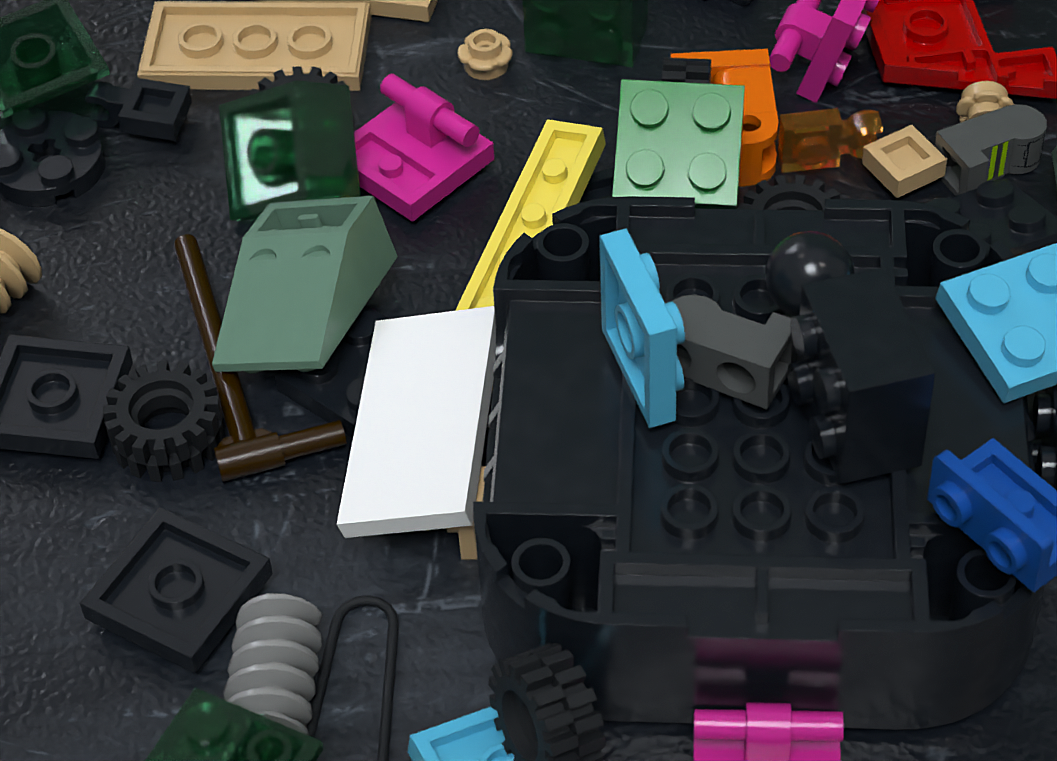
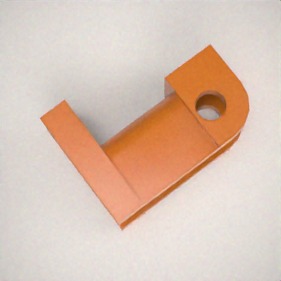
[670,49,779,186]

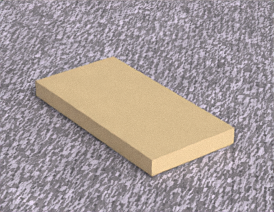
[137,1,371,91]

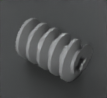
[220,593,323,755]

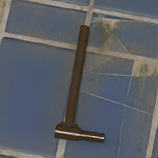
[174,234,347,482]

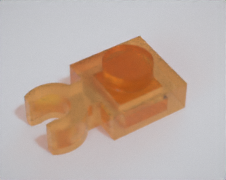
[778,108,883,173]

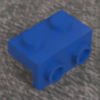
[927,438,1057,593]

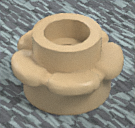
[458,29,513,80]
[956,81,1014,123]

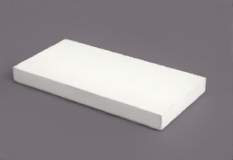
[337,306,496,538]

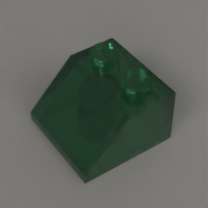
[0,0,110,118]
[219,81,360,221]

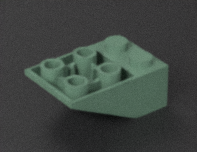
[212,196,398,373]

